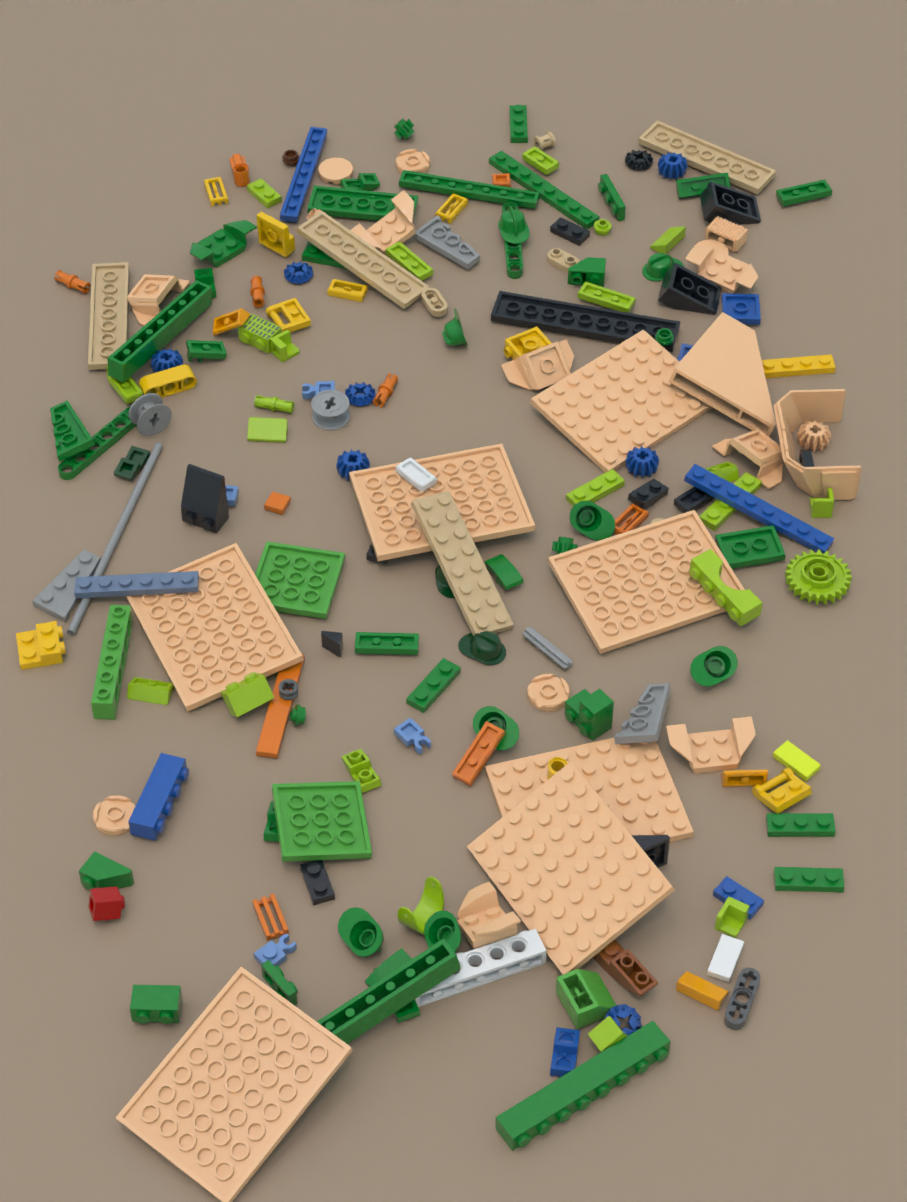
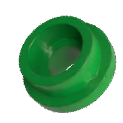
[655,328,674,346]
[290,704,306,726]

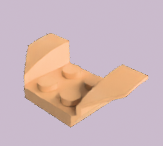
[350,190,415,254]
[685,247,758,294]
[127,274,190,326]
[501,339,574,391]
[712,429,783,489]
[666,716,756,774]
[457,882,521,949]

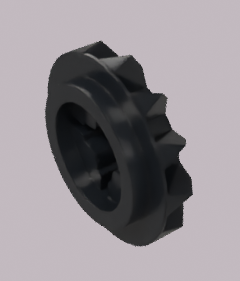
[625,150,653,170]

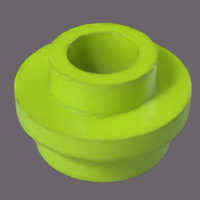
[594,219,612,236]

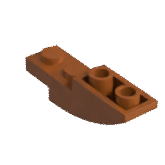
[593,940,658,997]

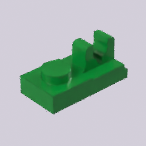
[186,340,227,362]

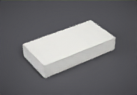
[396,457,437,492]
[707,934,744,982]

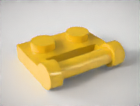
[265,298,311,332]
[752,767,812,814]

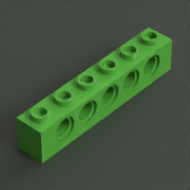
[91,605,133,720]

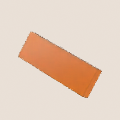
[452,721,506,787]

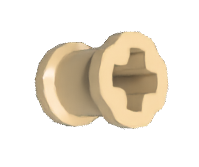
[533,131,556,151]

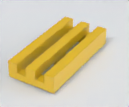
[204,177,228,207]
[435,194,468,224]
[327,279,368,302]

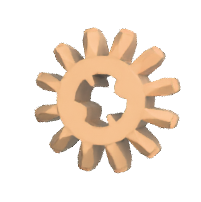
[797,420,831,452]

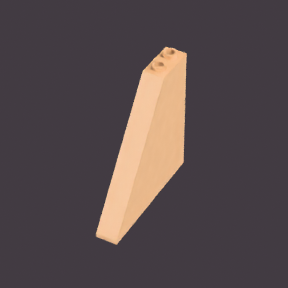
[669,312,776,438]

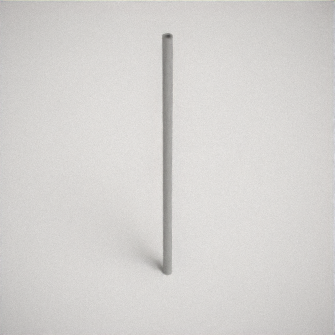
[67,442,163,636]

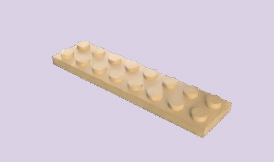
[638,121,776,195]
[297,211,429,309]
[88,262,129,370]
[411,491,514,636]

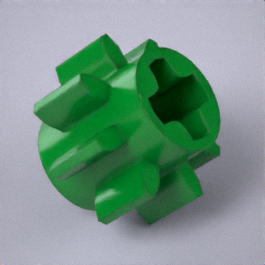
[394,118,414,140]
[552,536,578,555]

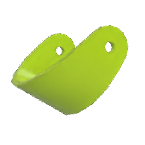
[397,877,444,935]

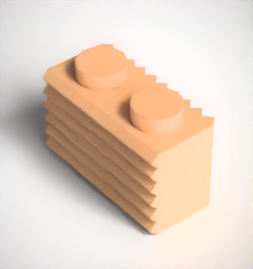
[705,216,748,253]

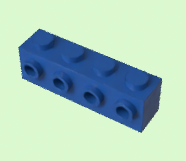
[128,753,189,841]

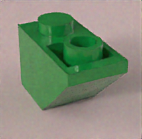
[568,257,606,287]

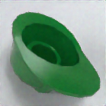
[498,206,530,244]
[642,253,684,281]
[442,308,468,347]
[569,500,615,541]
[690,646,738,687]
[472,706,520,751]
[338,907,384,957]
[424,911,461,952]

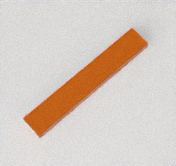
[256,654,305,759]

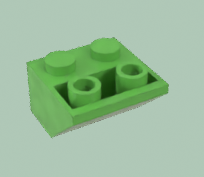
[556,969,616,1029]

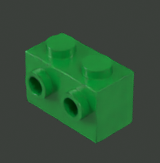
[130,984,182,1024]

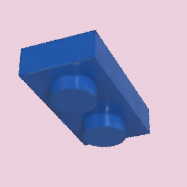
[713,876,764,920]

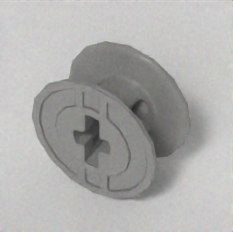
[311,390,350,430]
[129,393,172,436]

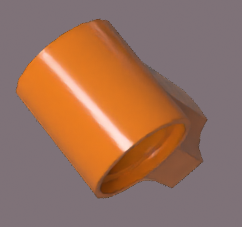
[229,153,250,187]

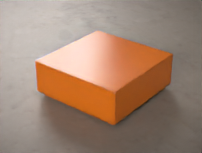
[492,174,511,188]
[264,491,291,515]

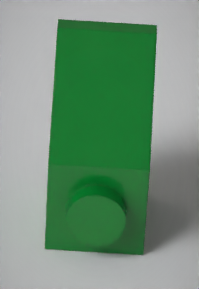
[79,851,134,890]

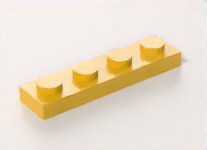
[762,354,836,378]

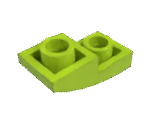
[342,749,382,793]

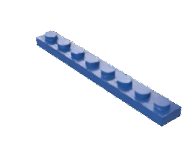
[280,127,327,222]
[684,464,834,554]

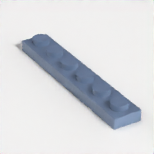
[74,571,200,598]

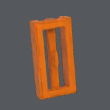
[614,503,649,535]
[252,893,289,941]

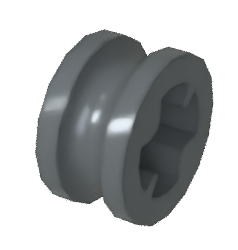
[279,679,298,701]

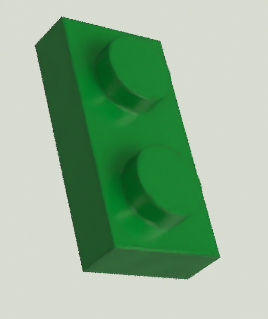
[261,960,298,1006]

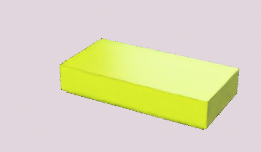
[773,740,821,781]

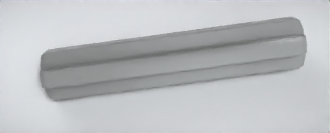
[523,627,573,670]

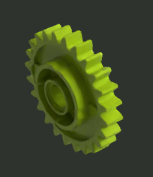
[785,549,852,605]

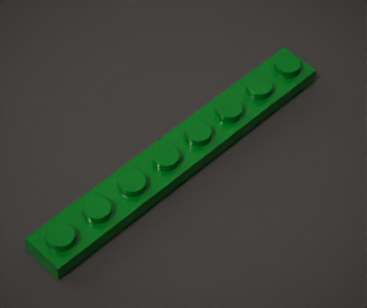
[489,151,600,229]
[399,170,540,209]

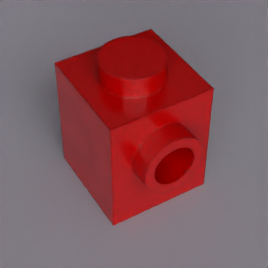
[88,887,125,921]

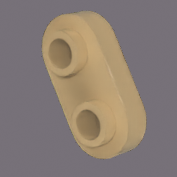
[547,248,580,273]
[421,288,447,317]

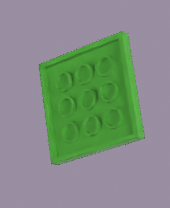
[255,541,346,619]
[271,781,372,862]

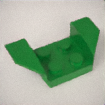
[190,220,257,267]

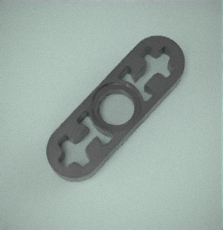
[724,968,760,1030]

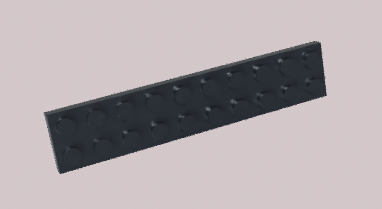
[491,291,680,352]

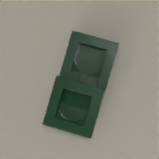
[114,446,150,481]

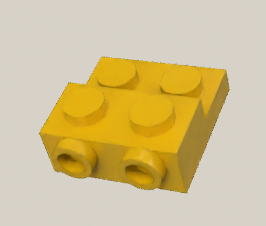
[256,212,295,257]
[503,327,552,360]
[16,621,66,670]

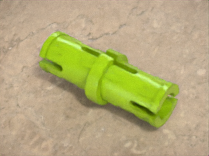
[254,395,295,414]

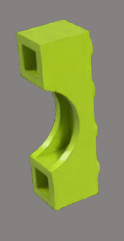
[689,549,763,626]

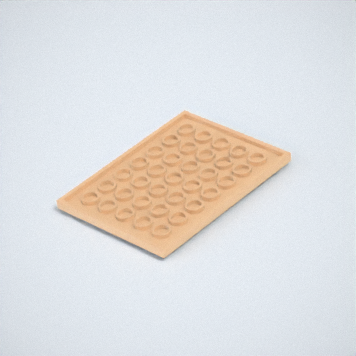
[530,330,713,473]
[349,443,535,561]
[548,510,745,654]
[125,543,304,712]
[485,738,694,842]
[467,762,675,974]
[116,967,353,1202]

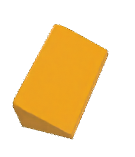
[212,308,250,336]
[721,770,768,787]
[676,971,729,1011]

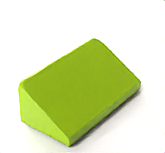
[650,226,686,254]
[247,417,288,442]
[705,461,739,482]
[127,677,174,705]

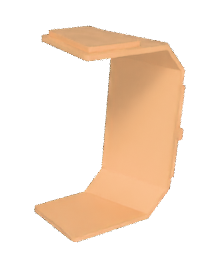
[774,389,861,500]

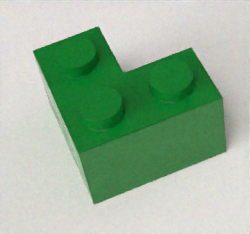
[564,688,614,741]

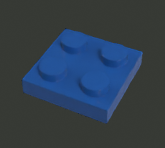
[721,293,761,325]

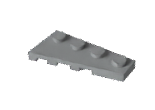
[414,215,480,269]
[33,549,101,623]
[614,683,671,744]

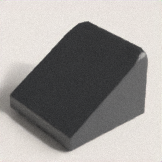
[321,631,343,657]

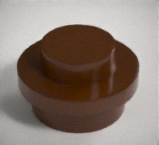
[282,150,300,166]

